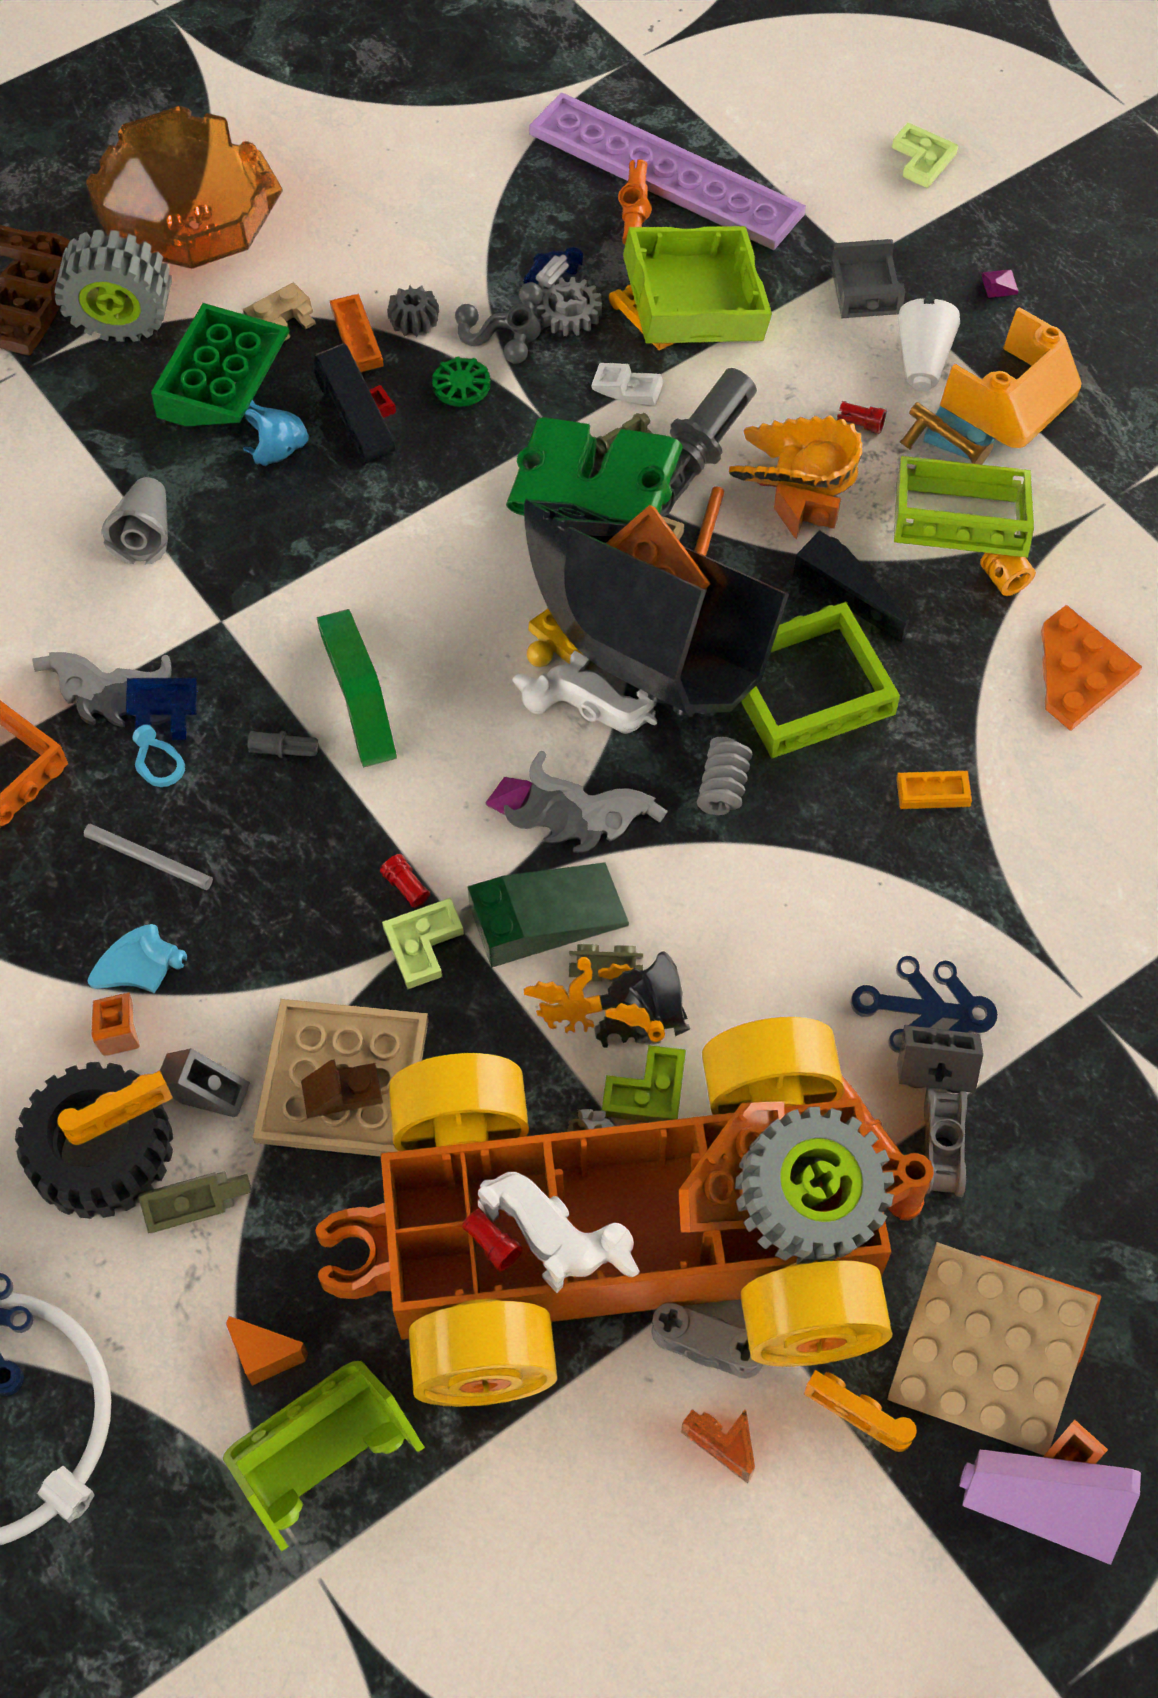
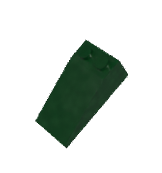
[467,862,629,968]

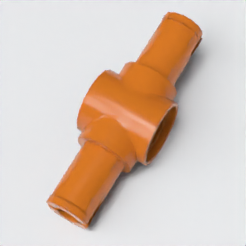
[618,159,652,245]

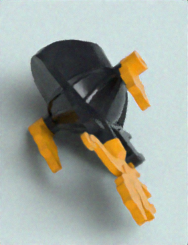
[523,951,690,1048]

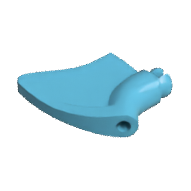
[87,924,187,993]

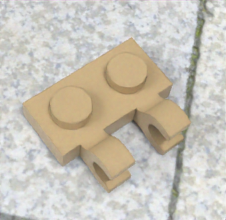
[243,282,316,340]

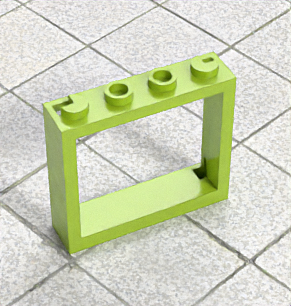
[894,456,1034,558]
[741,602,900,759]

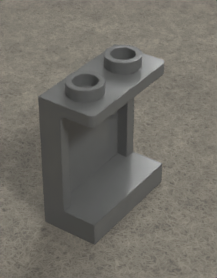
[831,239,905,319]

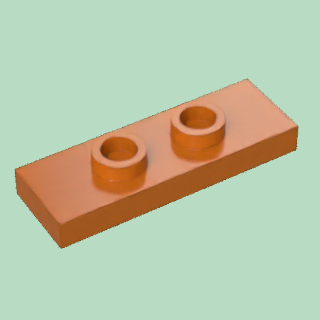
[330,294,384,372]

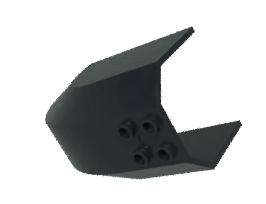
[524,499,789,717]

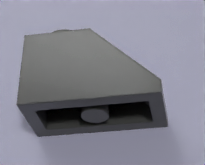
[160,1048,250,1117]

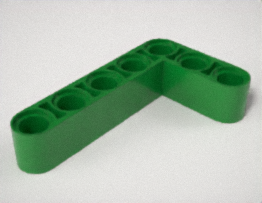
[317,609,397,768]

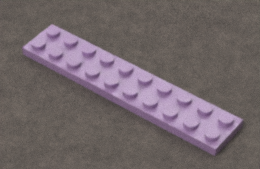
[529,92,806,250]

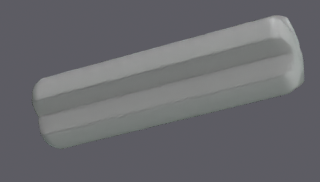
[536,254,569,289]

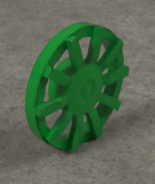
[432,356,491,407]

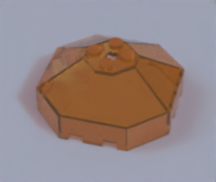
[86,106,283,269]

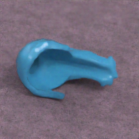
[243,400,309,466]

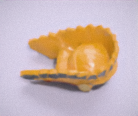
[729,415,863,496]

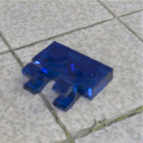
[126,678,197,740]

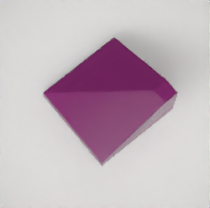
[981,269,1019,298]
[485,777,533,815]

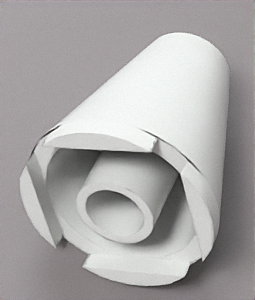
[898,299,960,391]

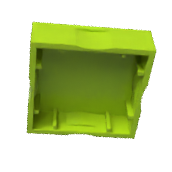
[623,226,772,343]

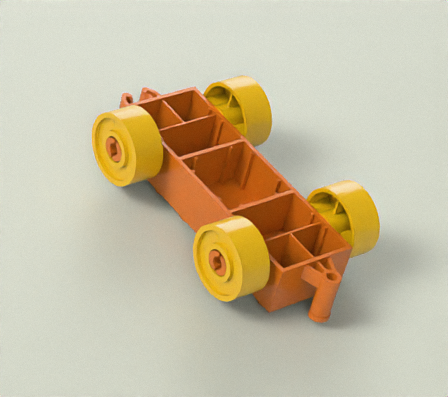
[315,1017,934,1407]

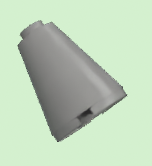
[101,477,168,565]

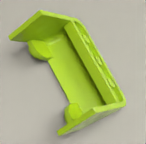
[223,1361,425,1552]

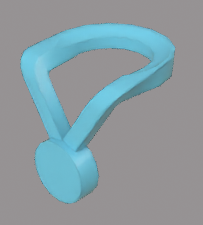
[132,724,185,787]

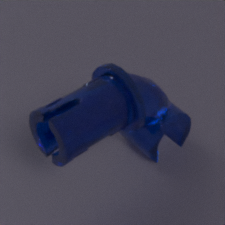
[523,247,584,284]

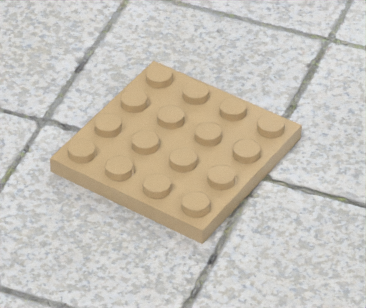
[252,999,429,1157]
[887,1242,1098,1455]

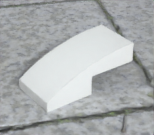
[591,363,663,406]

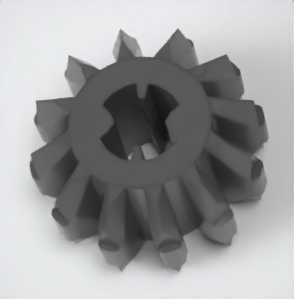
[387,285,439,337]

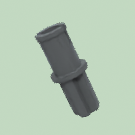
[248,731,319,758]

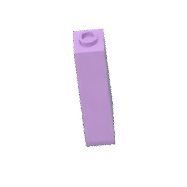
[959,1449,1141,1565]

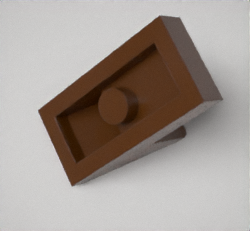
[301,1059,383,1118]

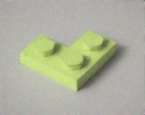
[892,122,958,188]
[382,898,464,989]

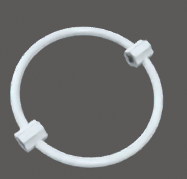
[0,1291,111,1545]

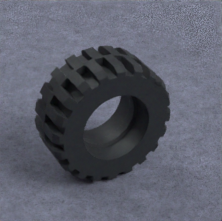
[15,1062,173,1219]

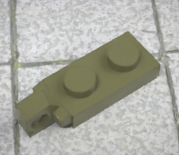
[138,1171,251,1234]

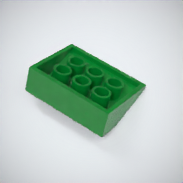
[151,303,289,426]

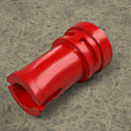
[837,401,887,434]
[380,854,430,908]
[462,1209,523,1271]

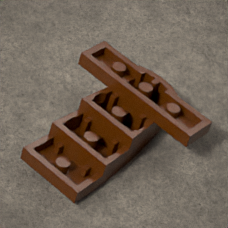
[0,225,70,356]

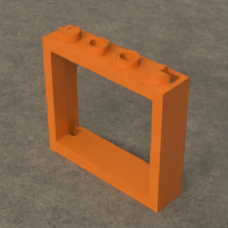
[0,700,68,827]

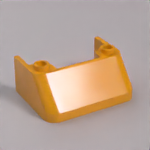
[939,307,1082,448]

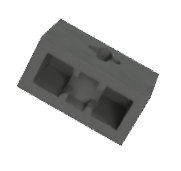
[897,1025,983,1093]

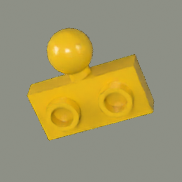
[526,609,586,667]

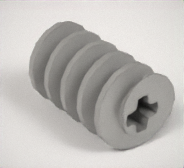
[697,737,753,815]

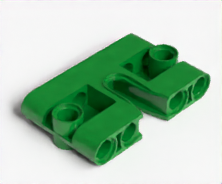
[506,417,683,524]

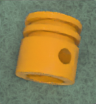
[980,553,1036,596]

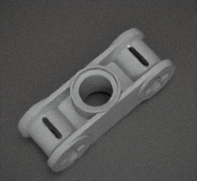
[924,1088,967,1198]
[651,1303,763,1379]

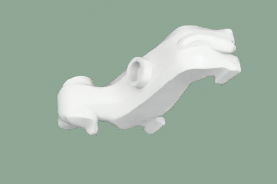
[512,650,657,734]
[478,1172,640,1293]

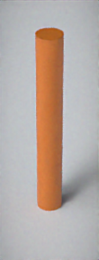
[694,486,724,556]

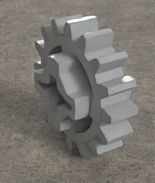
[536,277,602,336]

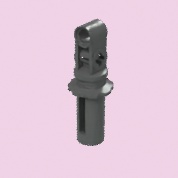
[650,368,757,517]

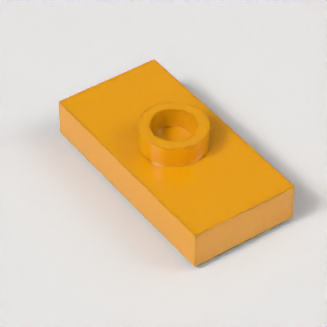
[896,771,972,809]

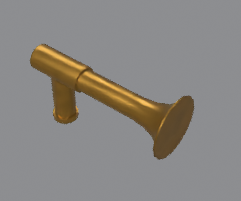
[899,402,993,465]

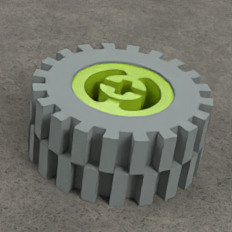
[55,230,172,342]
[735,1107,894,1264]

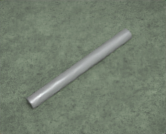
[84,824,213,890]

